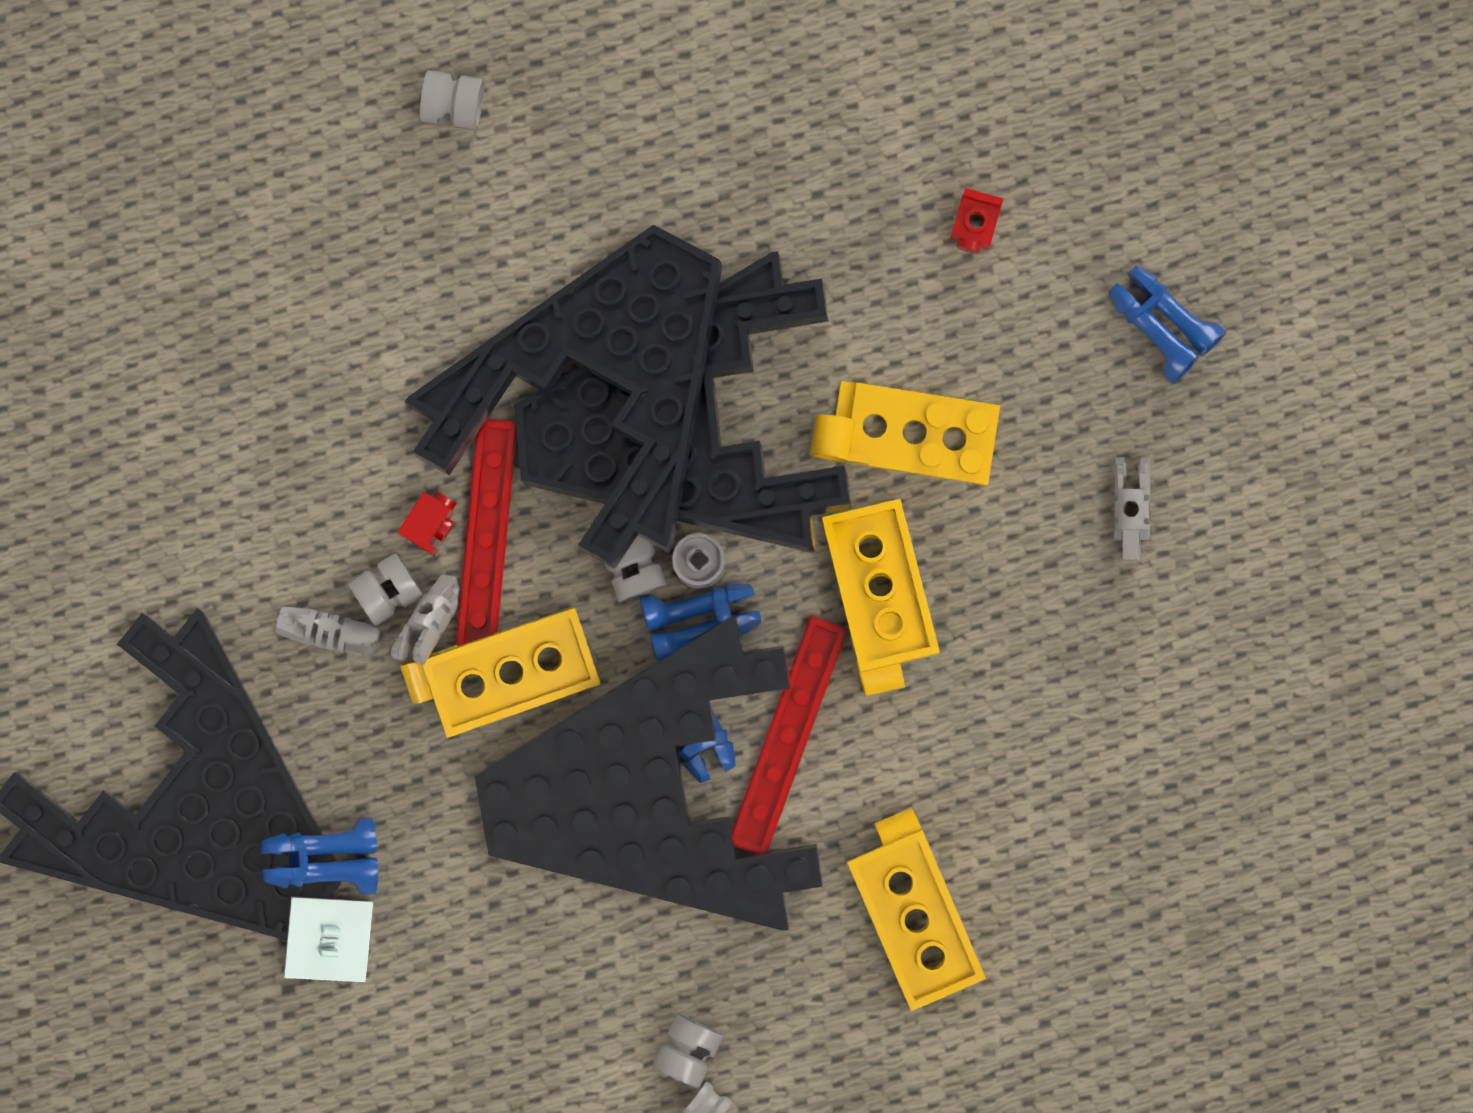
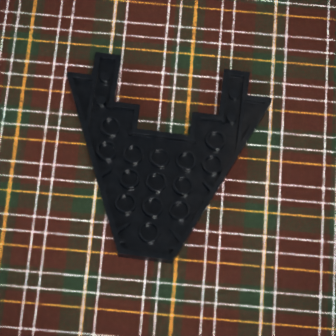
[514,251,852,552]
[0,608,343,940]
[475,614,823,931]

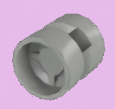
[420,70,484,130]
[672,533,725,589]
[604,536,667,603]
[348,552,424,626]
[652,1013,724,1088]

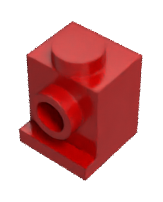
[950,188,1004,254]
[397,491,457,557]

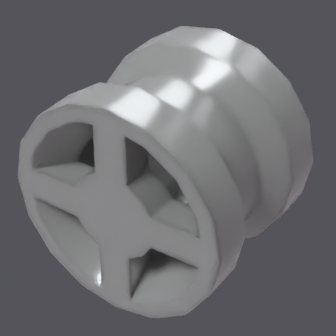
[682,1081,732,1113]

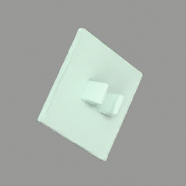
[284,896,373,982]

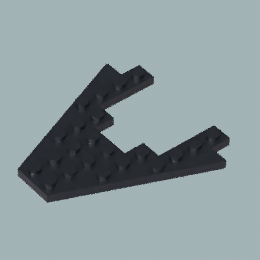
[405,225,723,569]

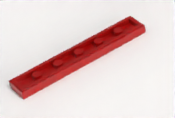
[455,419,517,646]
[732,615,848,853]

